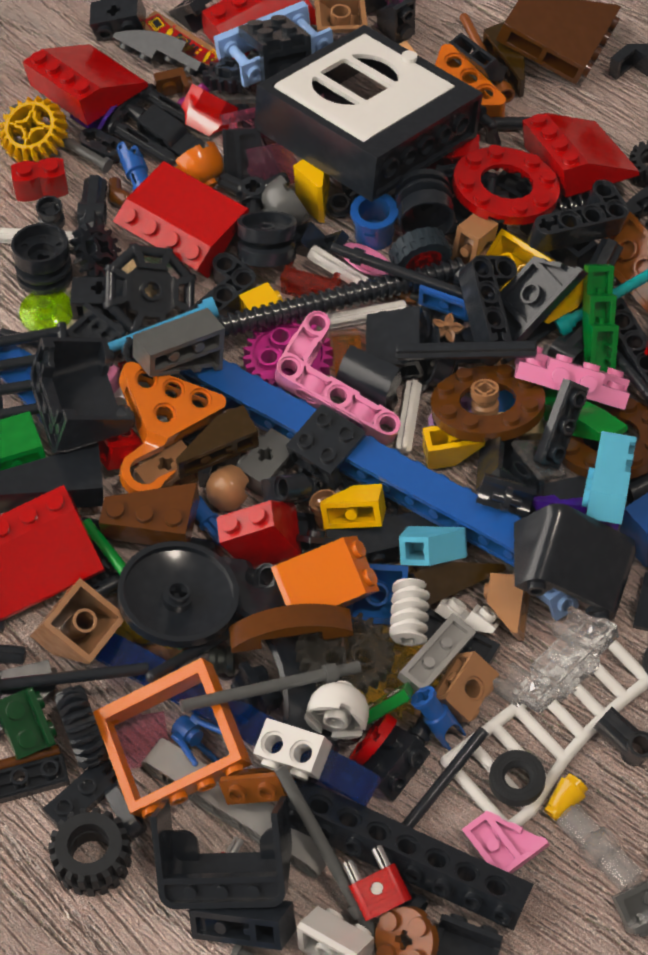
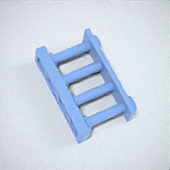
[213,1,334,88]

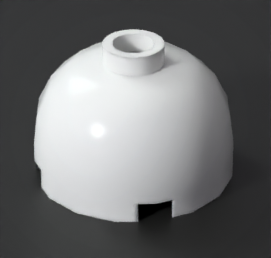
[304,681,369,740]

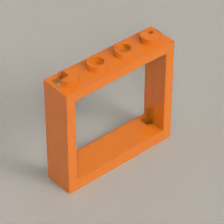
[93,658,252,819]

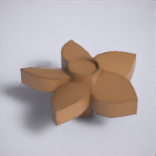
[432,312,465,343]

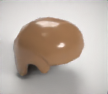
[206,464,249,512]

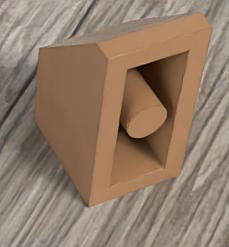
[484,573,530,641]

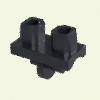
[476,473,537,517]
[230,661,283,723]

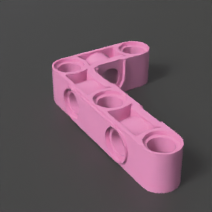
[275,311,401,445]

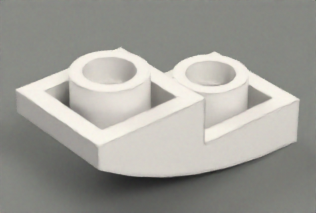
[434,597,501,633]

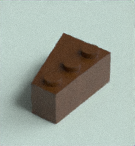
[98,482,200,545]

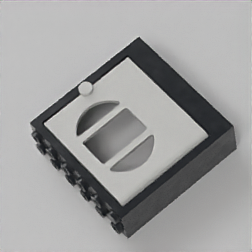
[254,25,483,202]

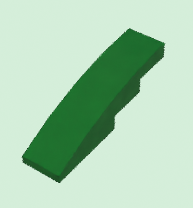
[583,264,619,372]
[541,385,628,442]

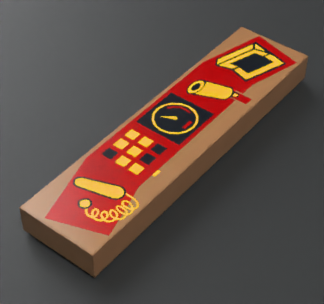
[145,11,218,66]

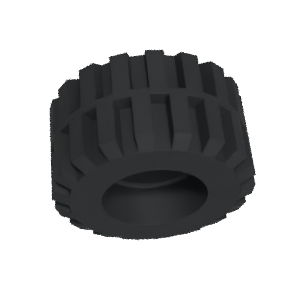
[48,807,132,897]

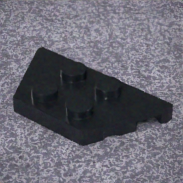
[500,256,588,341]

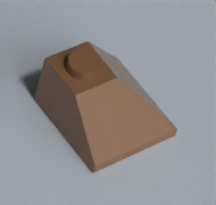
[314,0,368,33]

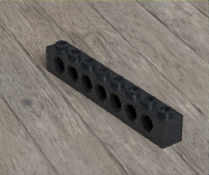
[288,779,534,931]

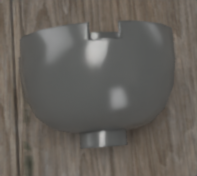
[261,175,311,227]

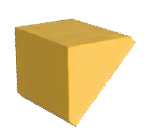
[293,159,330,223]

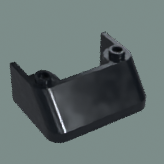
[150,796,292,909]

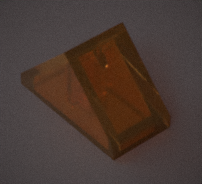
[330,329,361,377]

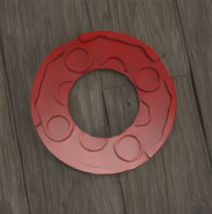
[452,145,560,225]

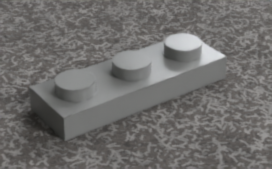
[397,613,476,692]

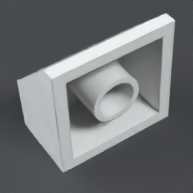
[297,906,374,955]

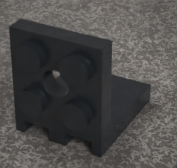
[238,15,312,82]

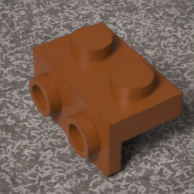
[219,767,294,805]

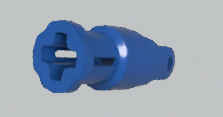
[117,141,149,191]
[411,686,466,751]

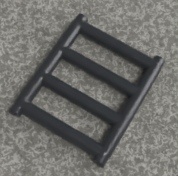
[0,322,68,420]

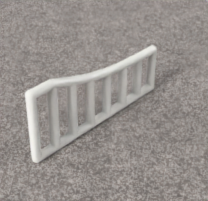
[440,633,648,826]

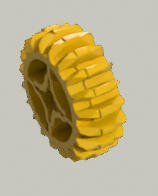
[0,96,69,162]

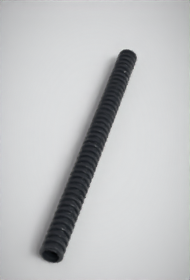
[125,257,464,359]

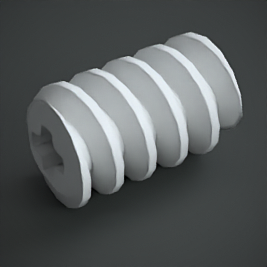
[389,578,430,646]

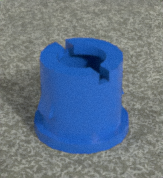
[350,194,398,251]

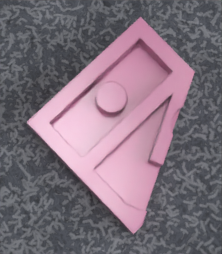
[462,811,550,874]

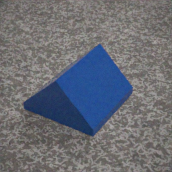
[619,493,648,567]
[347,563,408,625]

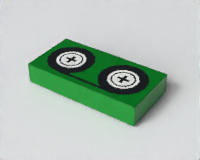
[367,682,414,725]

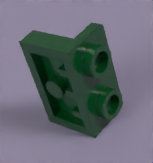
[0,687,57,760]

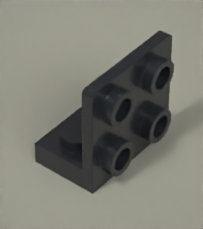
[286,405,366,490]

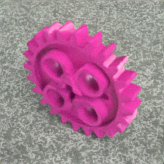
[243,319,333,397]

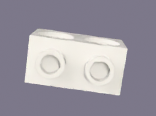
[253,718,332,781]

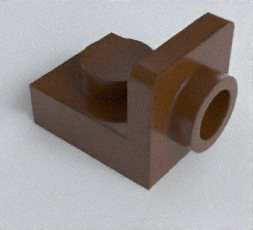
[153,67,193,97]

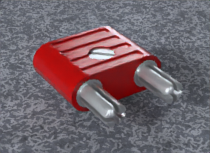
[343,845,412,922]

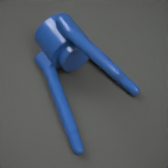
[171,713,222,767]

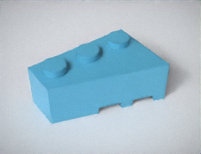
[582,431,637,525]

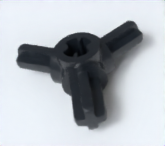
[217,172,290,213]

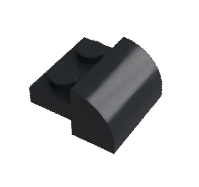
[336,345,402,411]

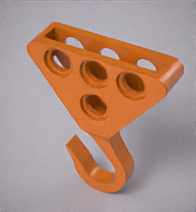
[435,44,506,117]
[118,362,226,493]

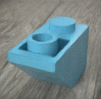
[399,526,467,566]

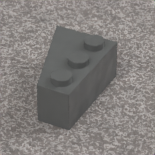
[132,308,225,377]

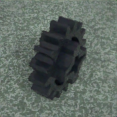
[202,57,257,94]
[69,221,122,277]

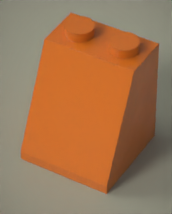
[271,536,379,608]

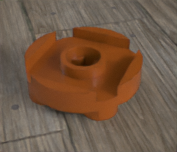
[375,906,439,955]

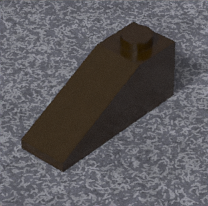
[483,21,525,98]
[176,405,259,479]
[408,562,506,606]

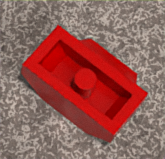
[181,83,238,137]

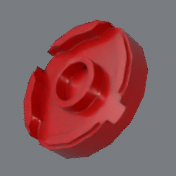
[349,713,397,768]

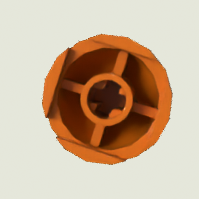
[175,141,223,188]

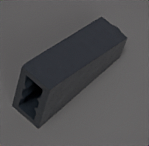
[0,443,103,513]

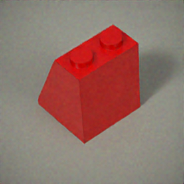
[217,500,302,569]

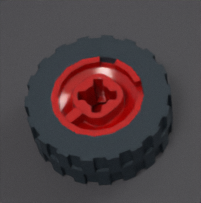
[389,227,452,270]

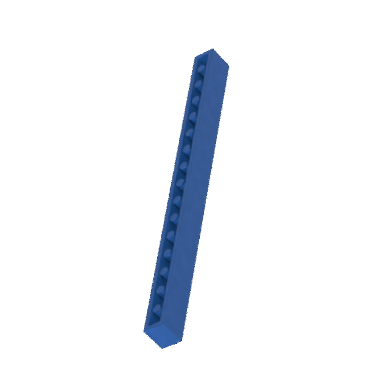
[180,359,559,591]

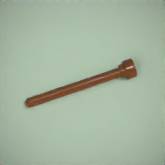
[459,13,515,103]

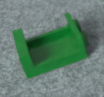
[0,411,46,471]

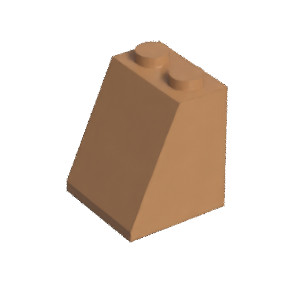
[30,578,124,664]

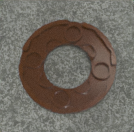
[430,364,545,443]
[562,398,648,479]

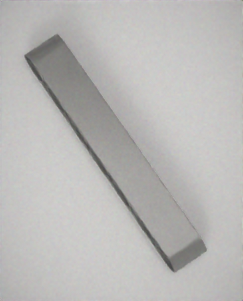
[141,738,336,878]

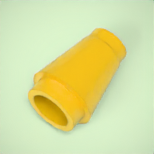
[544,773,588,822]

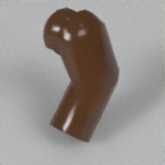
[108,177,130,207]

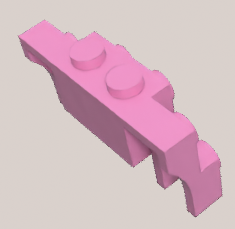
[514,346,630,410]

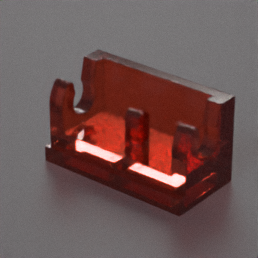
[280,261,342,298]

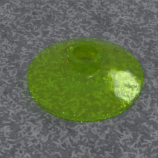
[19,291,73,331]

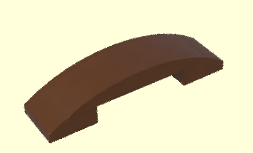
[229,604,354,653]

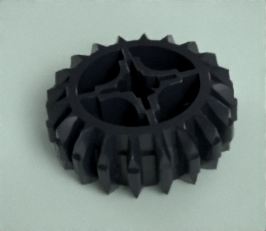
[55,685,108,769]

